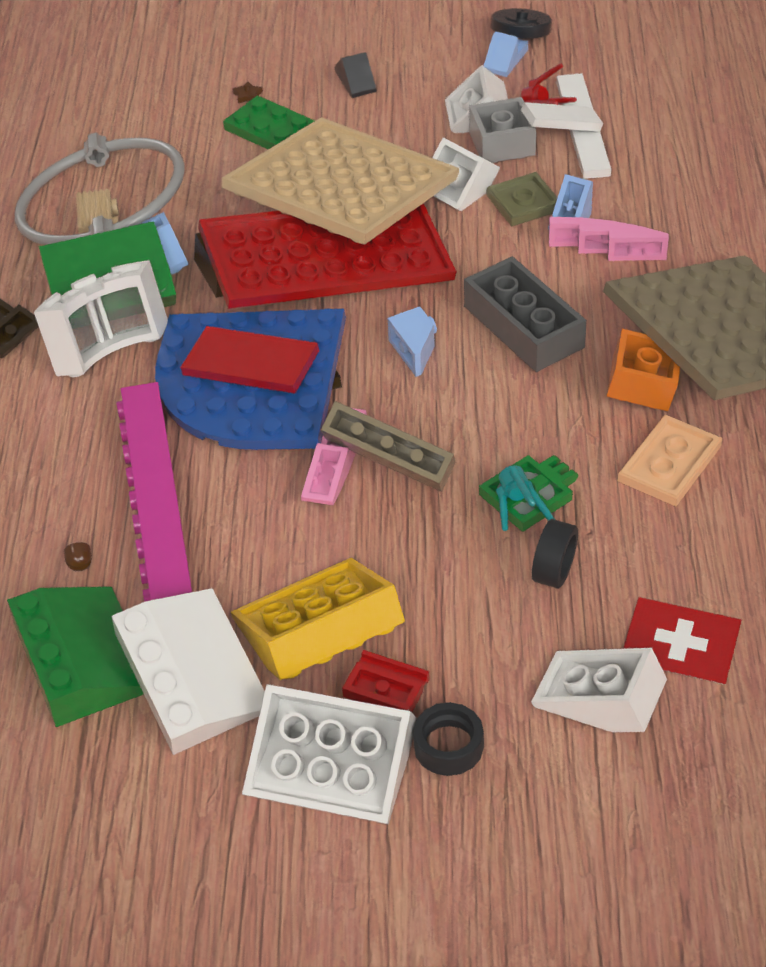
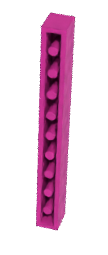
[116,382,192,602]

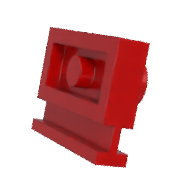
[342,650,430,713]

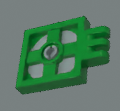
[479,455,578,532]

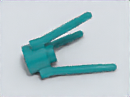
[496,465,555,531]

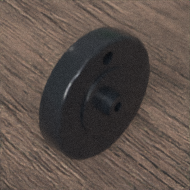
[491,8,552,39]

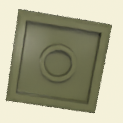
[487,172,558,227]

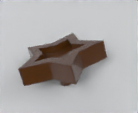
[232,81,263,104]

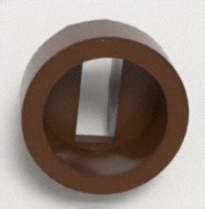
[63,542,92,571]

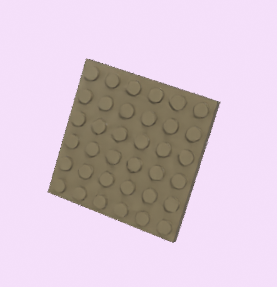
[603,256,766,400]

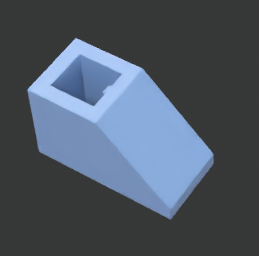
[141,212,189,274]

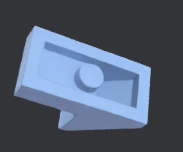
[484,32,528,77]

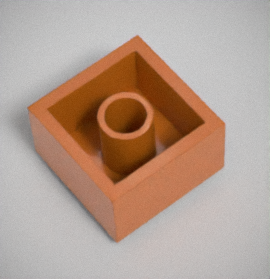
[606,328,680,411]

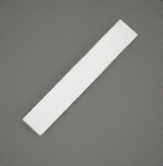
[556,73,611,179]

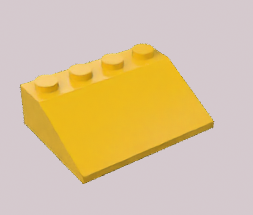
[230,558,405,680]

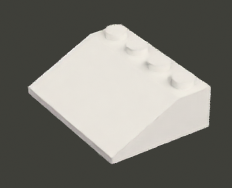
[112,588,265,755]
[242,684,417,824]

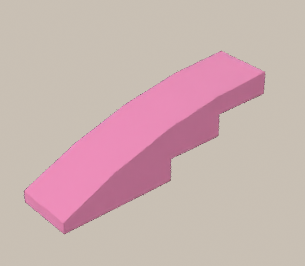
[549,217,669,261]
[301,408,367,505]

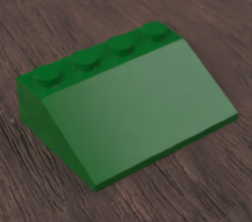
[39,221,176,328]
[7,587,144,727]

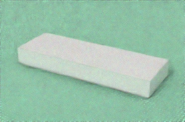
[521,102,604,132]

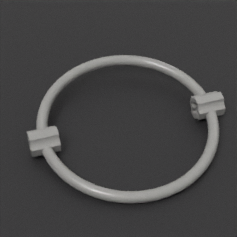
[14,132,185,245]

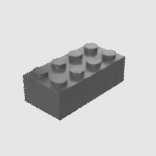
[464,256,587,372]

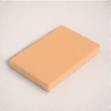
[618,415,722,506]

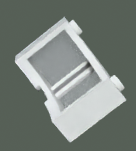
[34,260,168,377]

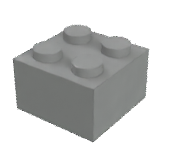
[469,97,536,163]

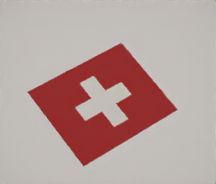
[623,597,742,685]

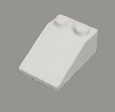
[532,648,667,732]

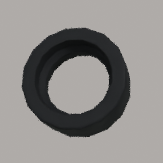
[532,519,578,589]
[413,702,484,776]

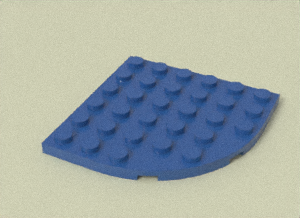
[155,309,346,450]

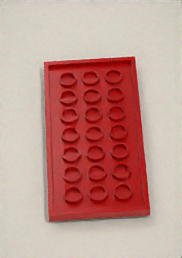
[198,203,457,309]

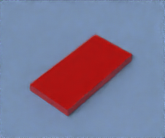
[180,326,319,394]

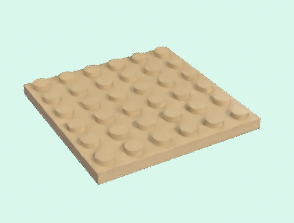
[222,117,459,244]

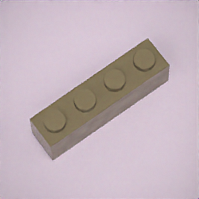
[321,401,456,492]

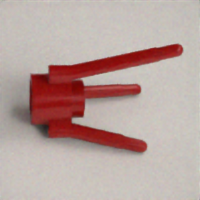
[521,63,577,105]

